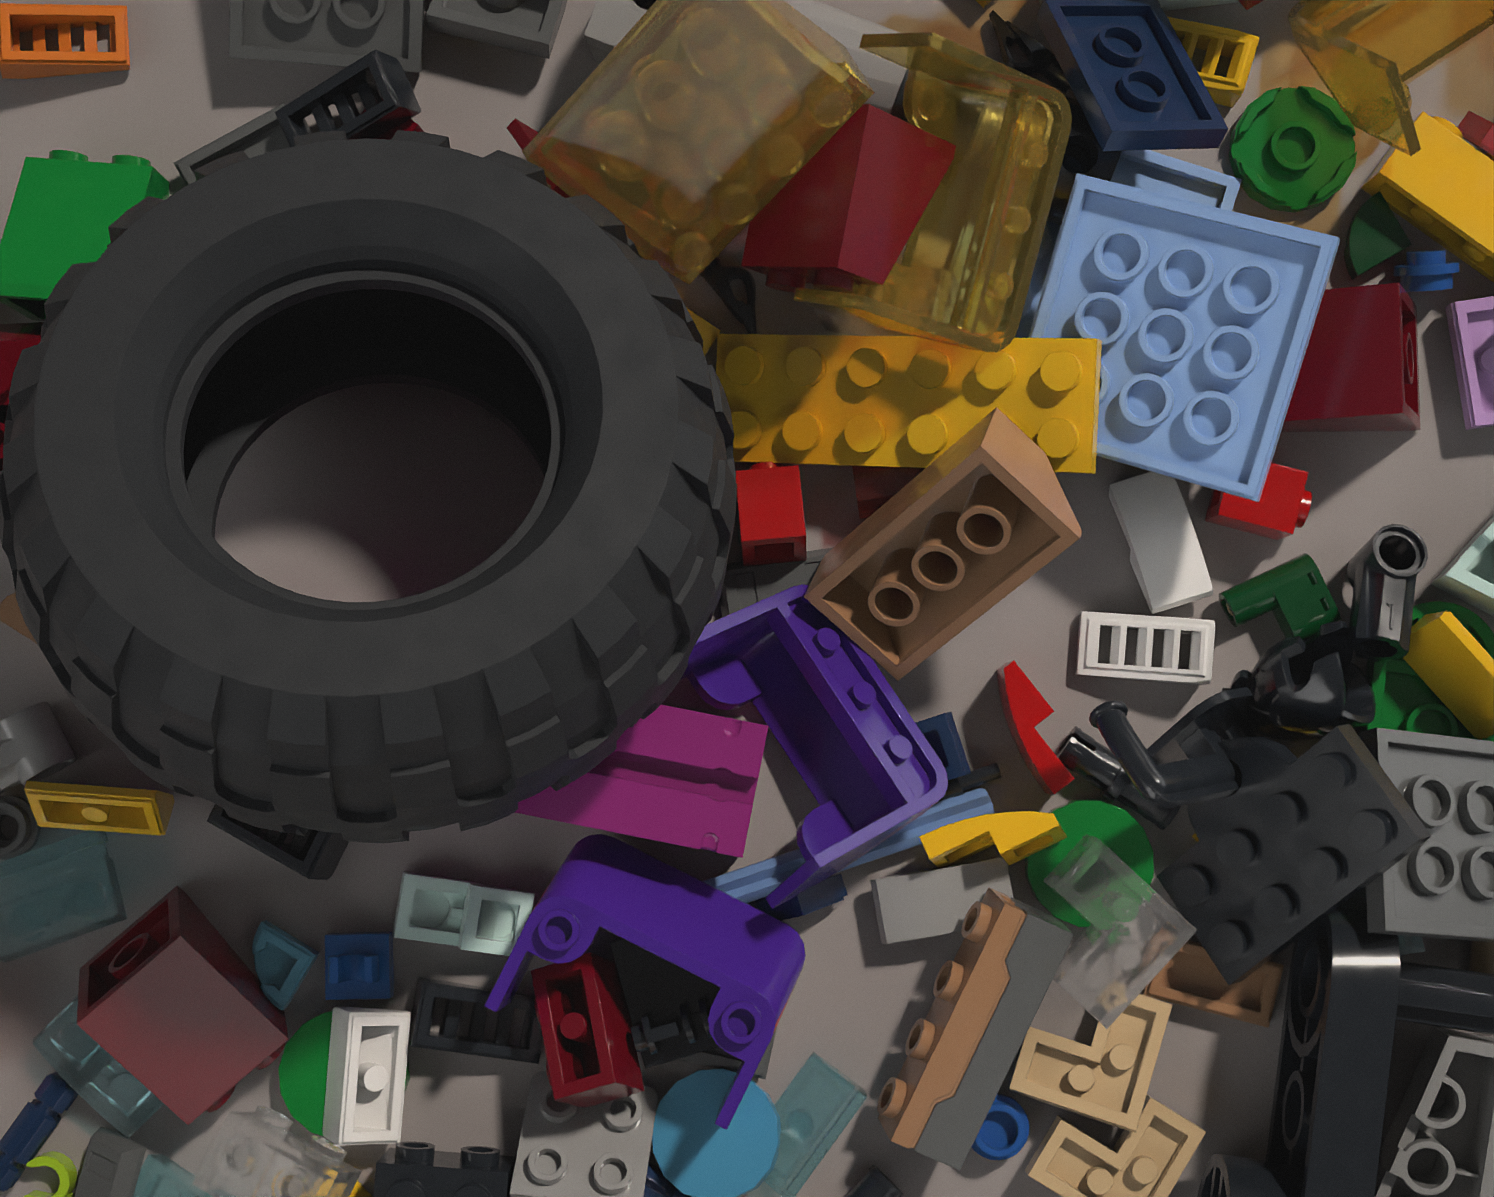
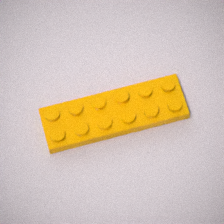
[716,334,1102,474]

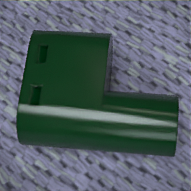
[1219,553,1341,641]

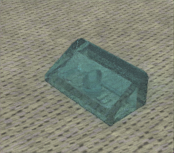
[764,1051,867,1197]

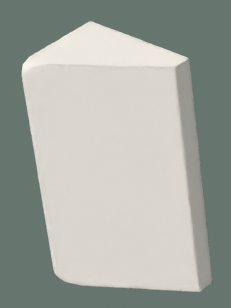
[323,1007,411,1145]

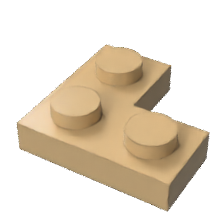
[1009,984,1173,1133]
[1025,1094,1206,1197]

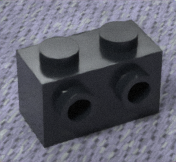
[374,1141,516,1197]

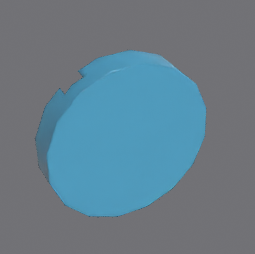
[652,1069,781,1197]

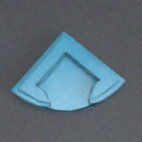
[252,920,320,1010]

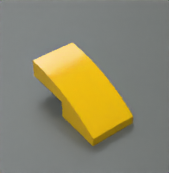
[919,811,1067,868]

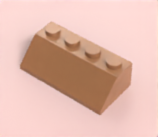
[804,407,1082,681]

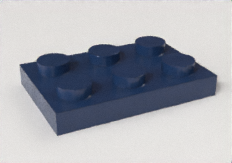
[1036,0,1229,151]

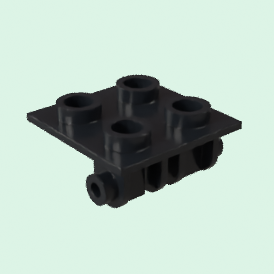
[610,939,720,1069]

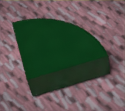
[1344,191,1412,280]

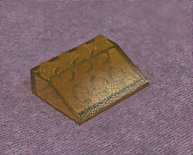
[522,0,875,285]

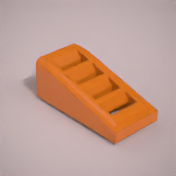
[0,3,130,79]

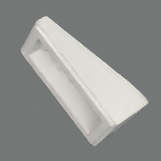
[1075,611,1215,685]

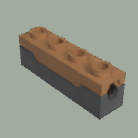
[877,887,1074,1170]

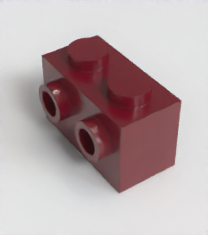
[531,952,645,1108]

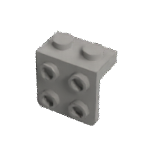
[509,1071,658,1197]

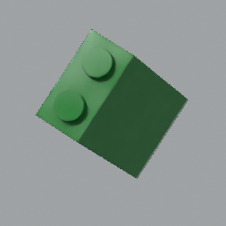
[0,150,170,321]

